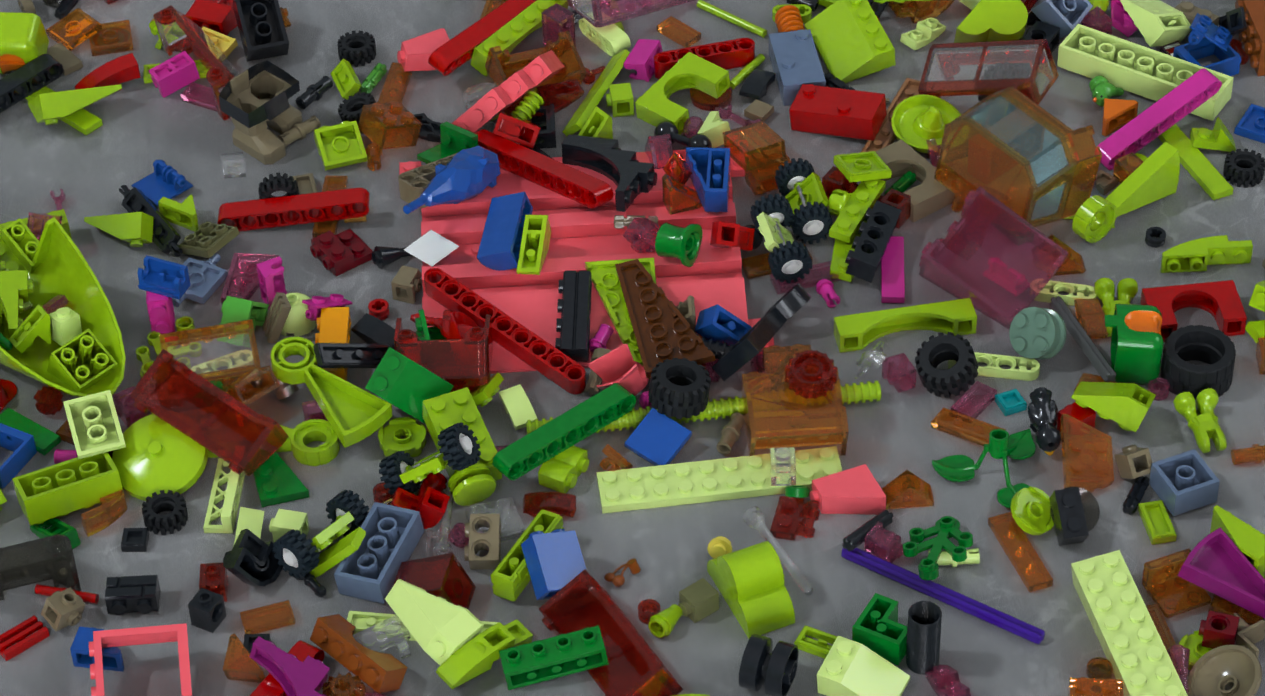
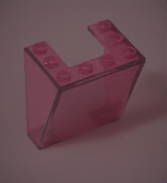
[919,187,1068,330]

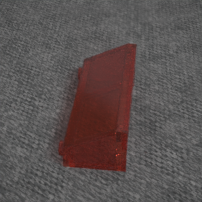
[129,349,289,476]
[539,569,683,696]

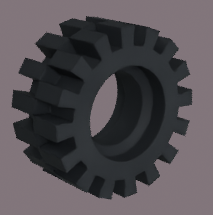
[337,30,376,67]
[338,92,380,129]
[1223,149,1265,188]
[258,173,299,199]
[142,490,188,535]

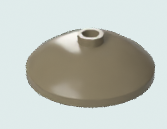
[1187,645,1262,696]

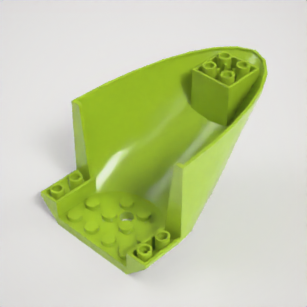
[0,217,126,397]

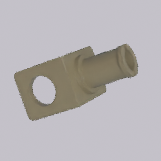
[1233,613,1265,658]

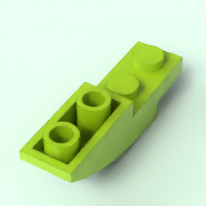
[1160,235,1253,273]
[436,619,533,689]

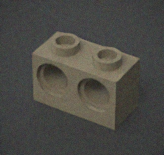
[464,514,501,570]

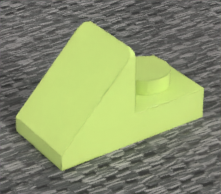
[697,111,733,148]

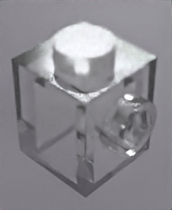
[770,447,796,486]

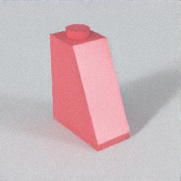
[397,28,450,72]
[809,464,886,515]

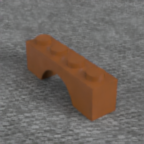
[310,614,408,694]

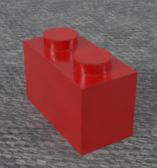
[185,0,236,36]

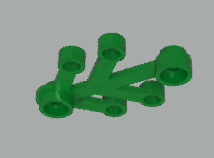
[903,516,973,580]

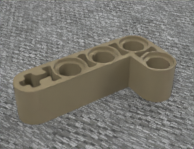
[398,153,457,208]

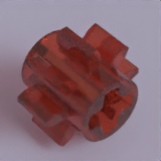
[33,386,64,415]

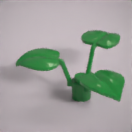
[932,429,1036,508]

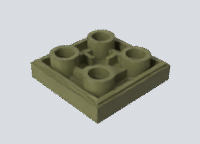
[178,221,240,258]

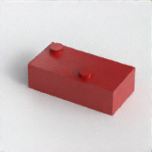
[789,84,887,141]

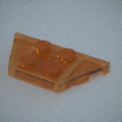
[1060,414,1114,495]

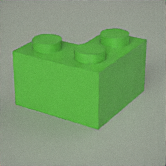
[217,296,269,348]

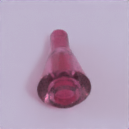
[1167,645,1190,693]

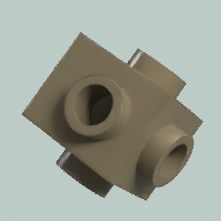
[41,587,86,631]

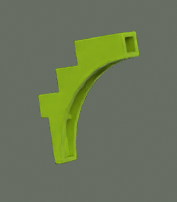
[0,259,33,337]

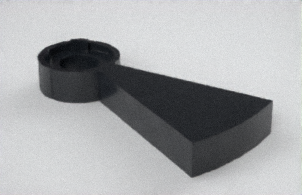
[711,283,811,381]

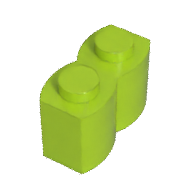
[538,445,590,494]

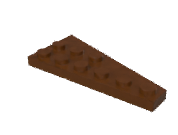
[615,259,716,378]

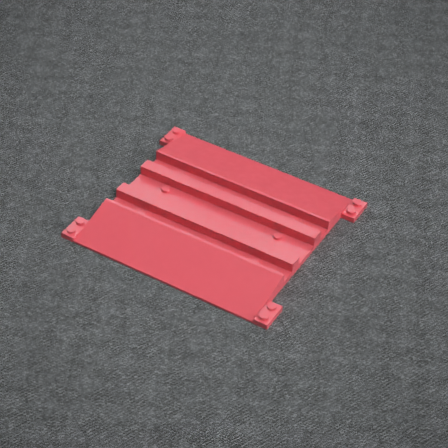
[399,141,775,377]

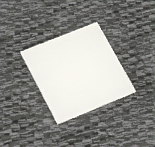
[404,230,459,266]

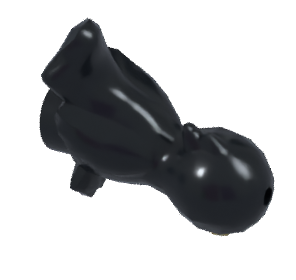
[1028,387,1061,456]

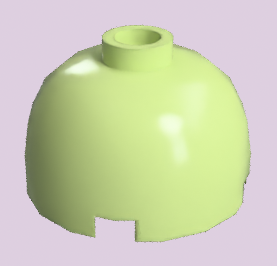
[281,292,317,337]

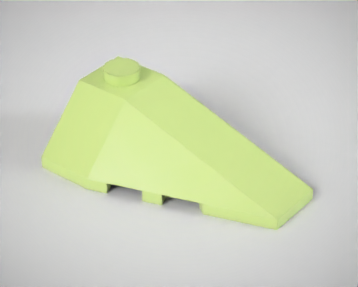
[385,579,484,666]

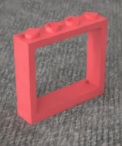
[89,623,192,696]

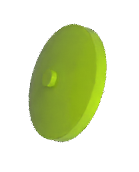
[112,412,208,501]

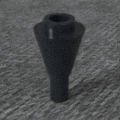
[372,246,411,268]

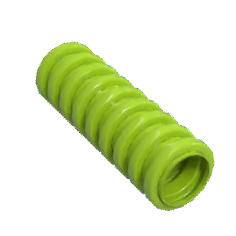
[506,91,544,140]

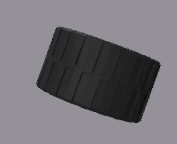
[1160,325,1236,400]

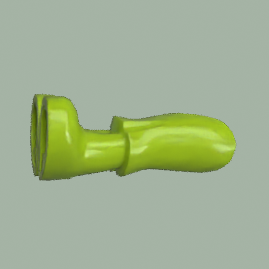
[1094,278,1138,337]
[1173,388,1227,453]

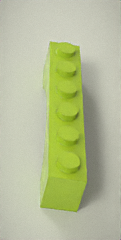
[470,0,570,77]
[834,298,977,353]

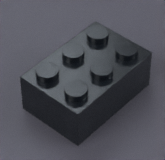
[233,0,289,62]

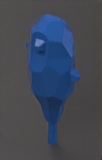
[403,145,501,214]

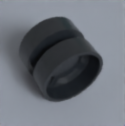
[739,634,799,696]

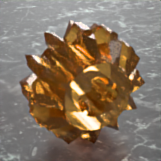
[322,672,366,696]

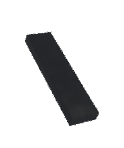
[313,343,397,368]

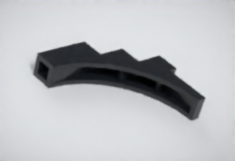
[561,135,657,212]

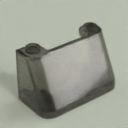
[0,535,81,601]

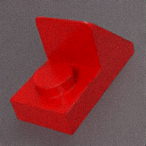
[493,112,541,148]

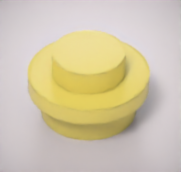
[707,536,732,559]

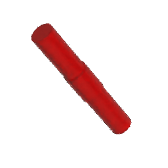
[35,584,99,604]

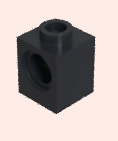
[188,588,226,633]

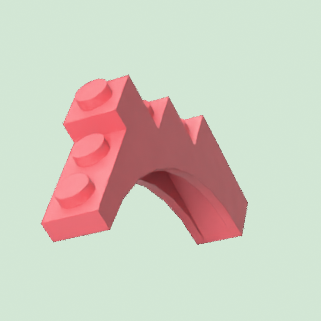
[451,50,565,133]

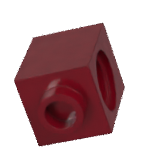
[1198,611,1240,649]

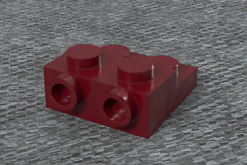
[310,228,372,276]

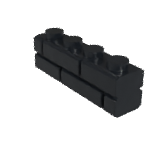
[555,271,592,362]

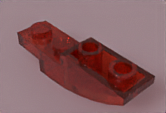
[502,79,584,122]

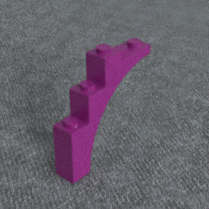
[250,636,330,696]

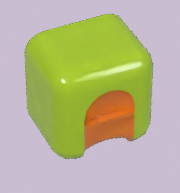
[0,12,49,74]

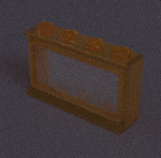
[159,319,261,397]

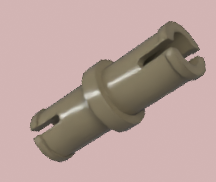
[278,115,321,147]
[716,413,745,455]

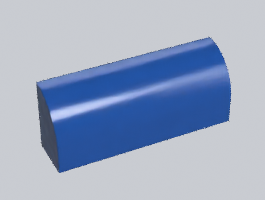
[477,192,533,271]

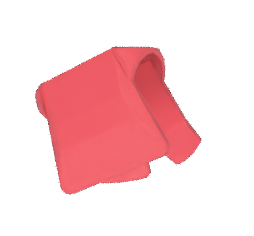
[588,344,649,396]

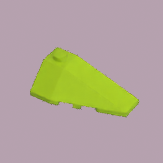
[28,84,122,125]

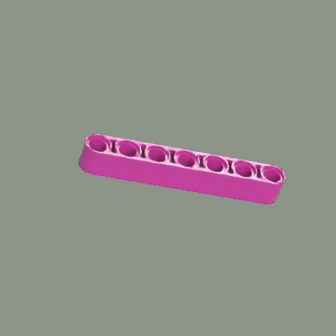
[1093,68,1222,170]

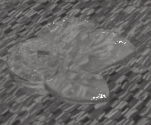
[854,341,887,380]

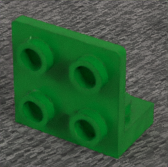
[417,121,478,164]

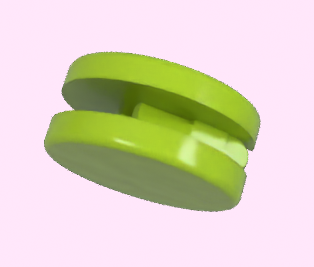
[448,463,496,506]

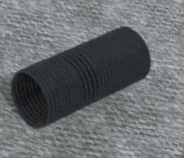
[906,601,942,675]

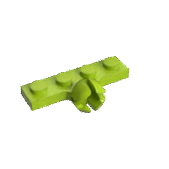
[828,179,886,243]

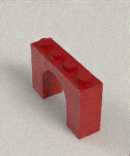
[1140,280,1247,342]

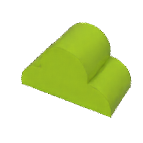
[954,0,1028,52]
[707,541,795,639]

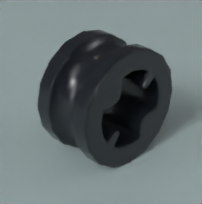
[1145,227,1166,248]

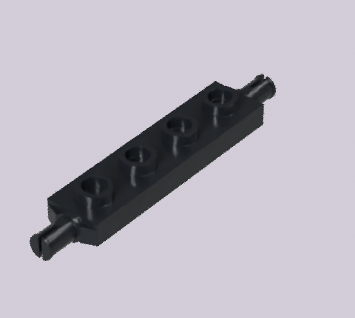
[119,185,183,257]

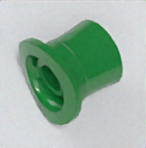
[655,223,703,267]

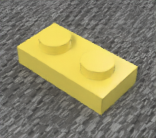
[191,26,238,58]

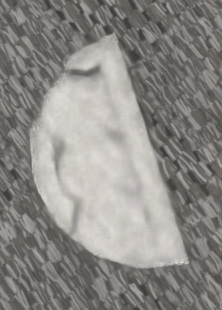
[463,83,499,109]

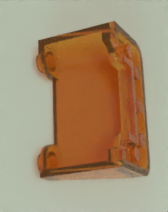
[485,31,586,99]

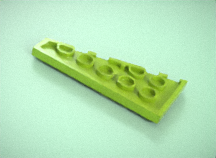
[585,258,656,379]

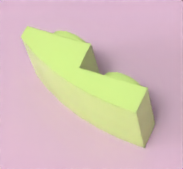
[900,18,946,50]
[498,384,538,431]
[233,507,265,547]

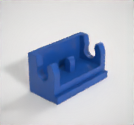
[138,255,190,300]

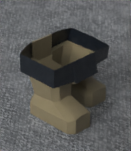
[219,60,303,165]

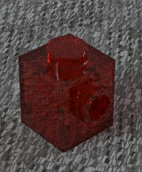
[199,563,228,602]

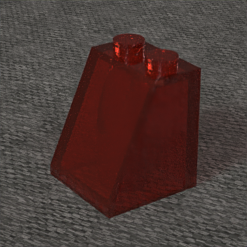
[393,553,476,609]

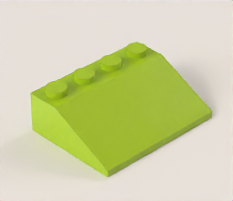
[804,0,896,83]

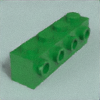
[499,625,609,690]

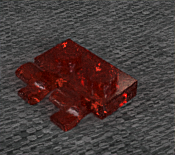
[770,496,820,540]

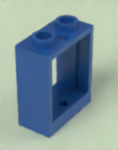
[1173,37,1241,76]
[0,423,37,489]

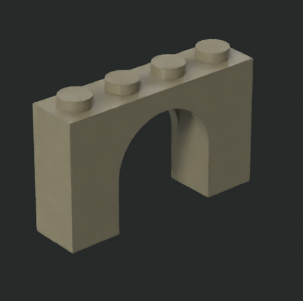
[876,139,957,223]

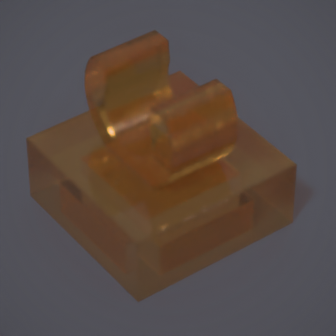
[600,444,633,471]

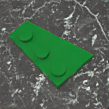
[248,446,309,507]

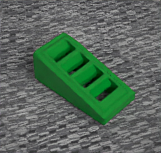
[30,518,81,555]

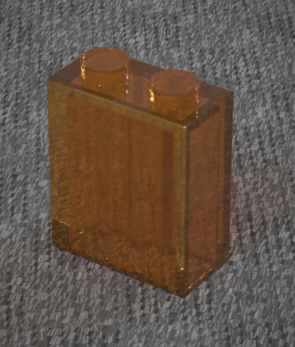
[723,121,787,172]

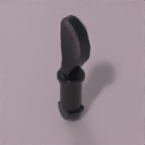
[293,573,326,597]

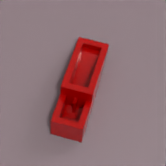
[74,53,141,90]

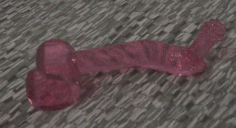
[719,103,761,128]

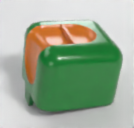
[1105,304,1164,384]

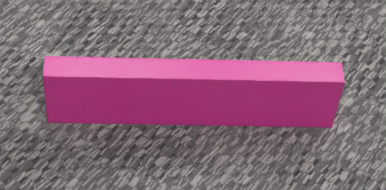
[881,236,905,303]

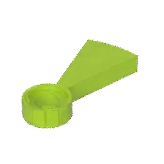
[1072,142,1180,243]
[270,337,392,448]
[203,404,340,466]

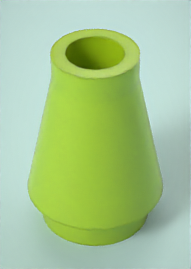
[648,604,683,638]

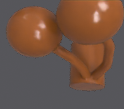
[604,558,641,587]

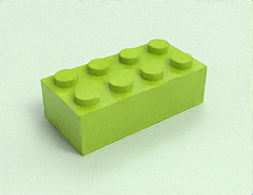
[422,387,502,481]
[12,452,124,526]

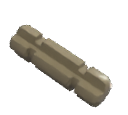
[614,215,658,229]

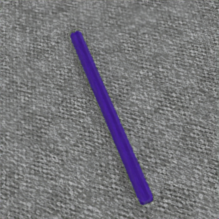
[841,547,1045,644]

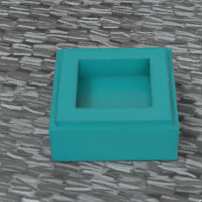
[995,389,1027,416]

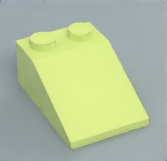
[63,390,126,459]
[817,636,910,696]

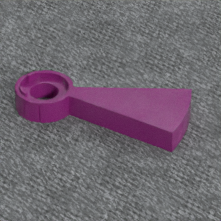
[1177,527,1265,618]

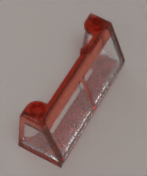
[153,5,260,121]
[918,39,1059,105]

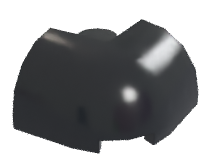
[223,529,284,587]

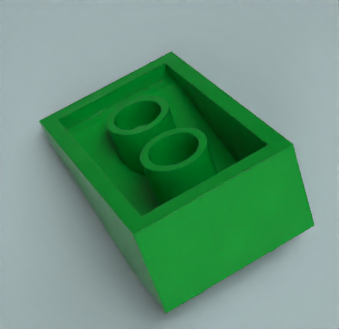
[365,347,454,424]

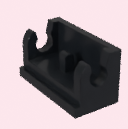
[531,104,556,149]

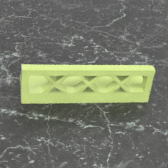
[203,447,248,534]

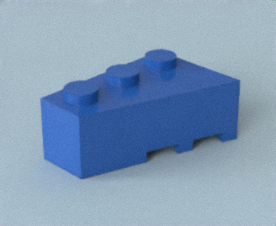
[686,147,730,212]

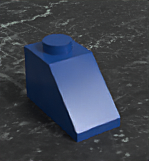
[694,304,752,345]
[70,627,124,672]

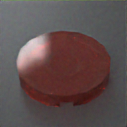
[690,86,732,111]

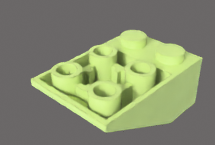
[1120,0,1192,47]

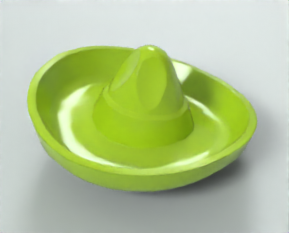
[891,94,967,154]

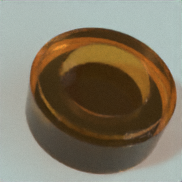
[1086,657,1113,683]

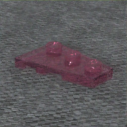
[221,253,279,304]

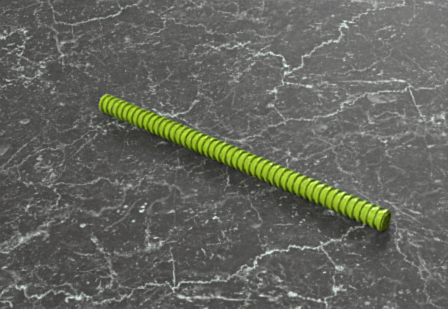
[526,380,881,434]

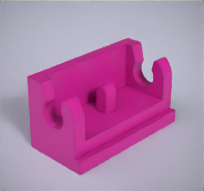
[1111,0,1138,37]
[623,39,663,82]
[148,51,200,98]
[256,256,287,310]

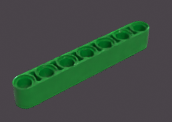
[492,383,637,480]

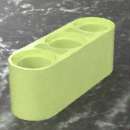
[578,11,631,56]

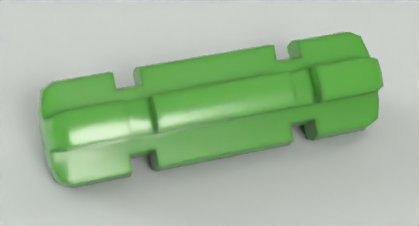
[360,63,387,94]

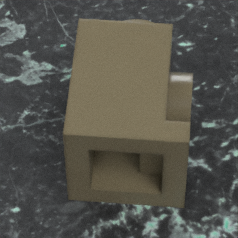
[391,265,422,304]

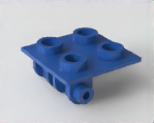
[1188,13,1233,51]
[131,160,193,207]

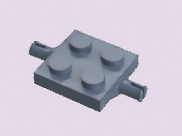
[172,253,228,307]

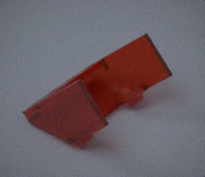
[394,314,493,387]

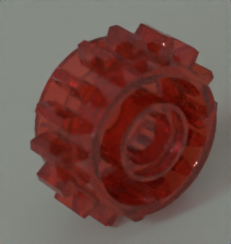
[785,350,838,399]

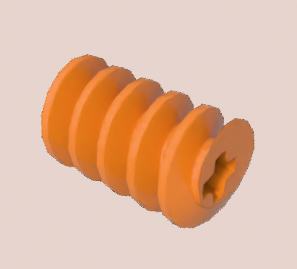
[775,5,805,33]

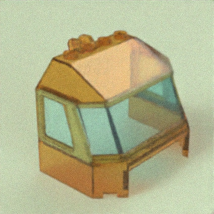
[934,81,1102,230]

